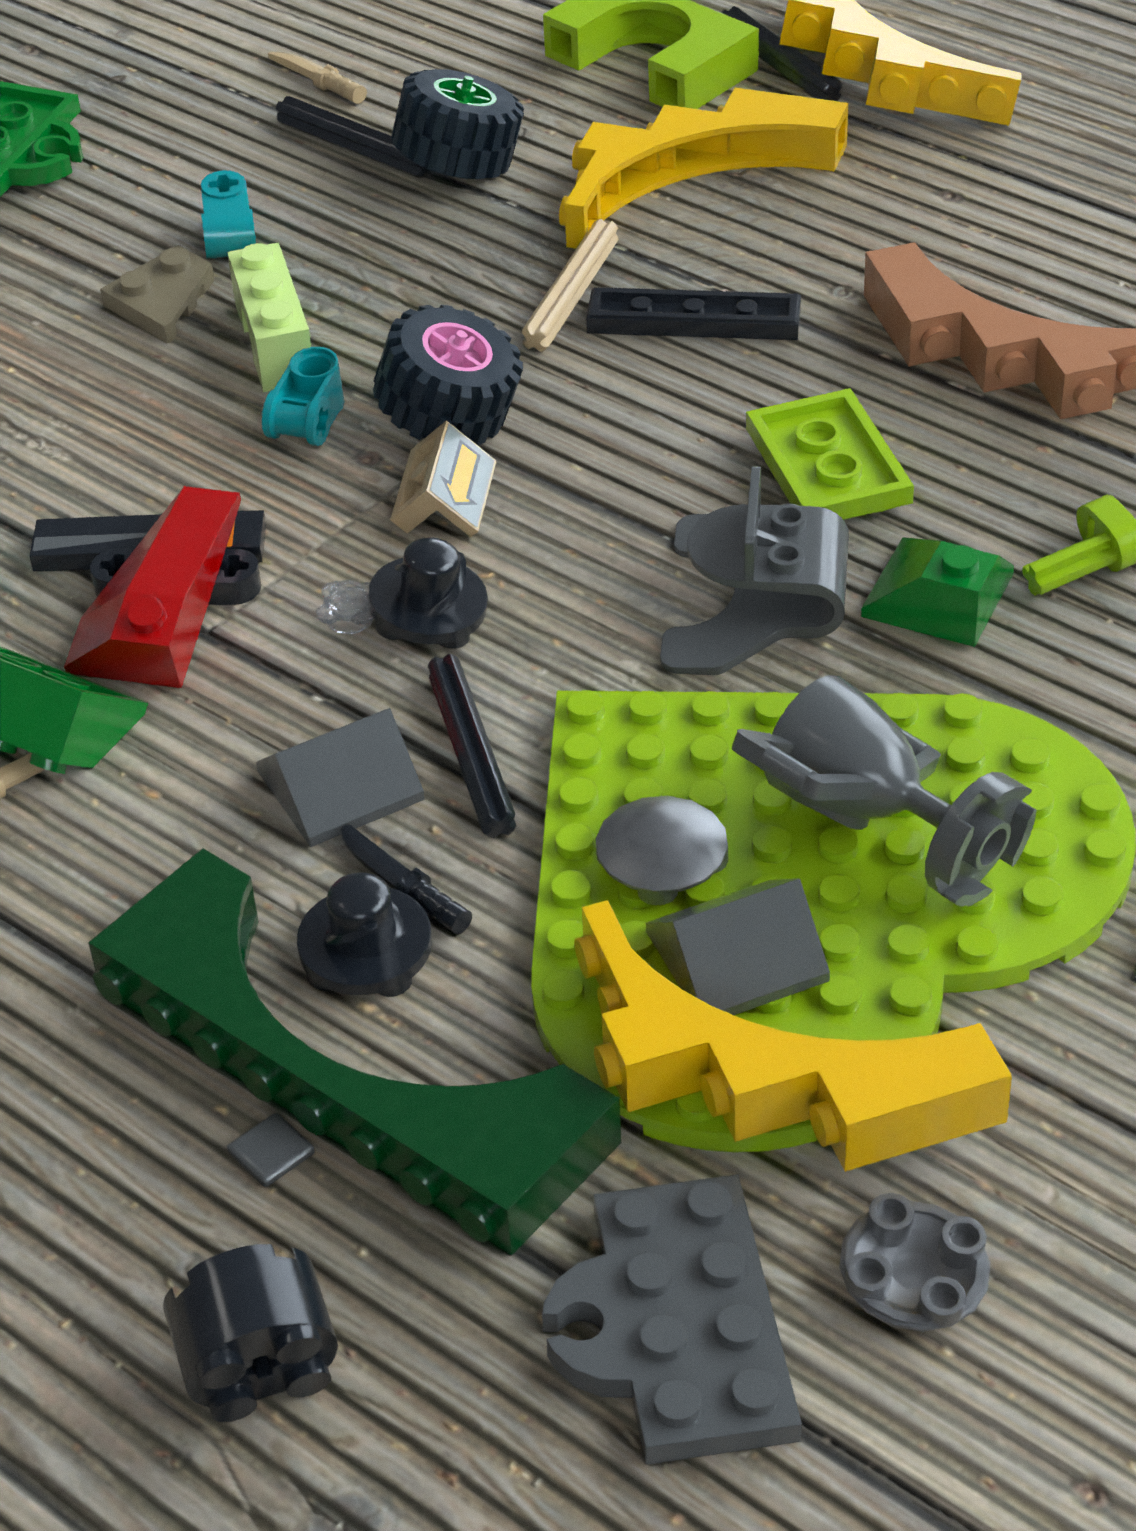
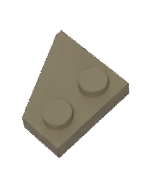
[100,244,214,344]

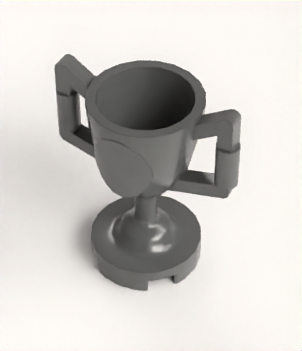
[731,675,1037,906]

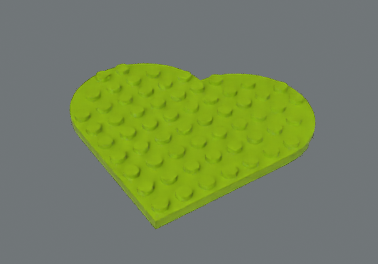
[531,690,1136,1152]

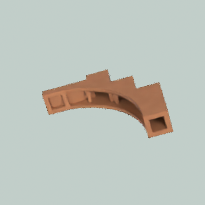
[864,242,1136,420]

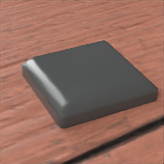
[227,1113,315,1187]

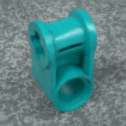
[201,170,256,259]
[262,347,344,446]

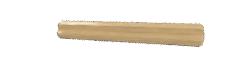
[522,219,619,352]

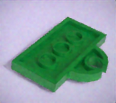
[0,81,83,197]

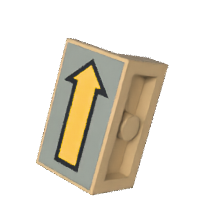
[390,420,496,537]

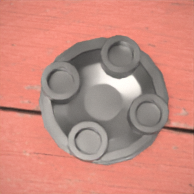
[596,796,728,905]
[839,1193,990,1332]

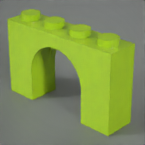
[543,0,759,109]

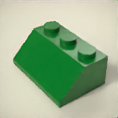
[0,647,148,774]

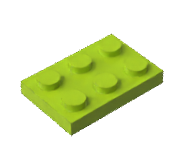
[746,388,914,520]

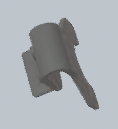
[660,466,849,675]

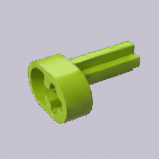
[1022,494,1136,596]

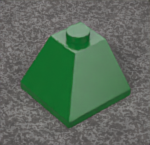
[861,537,1014,647]

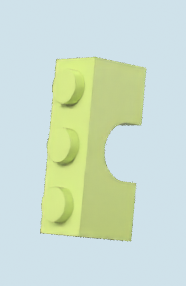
[227,242,311,392]

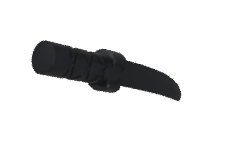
[341,824,472,934]

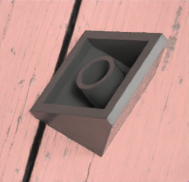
[256,708,425,847]
[646,878,830,1015]

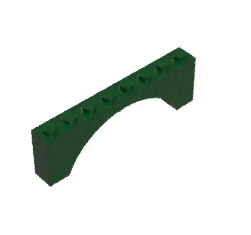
[88,848,621,1256]

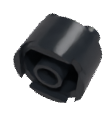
[163,1244,338,1422]

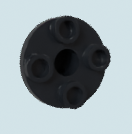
[368,537,488,649]
[297,872,432,997]

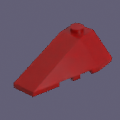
[64,486,241,688]

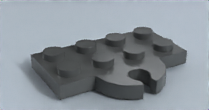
[542,1174,802,1465]

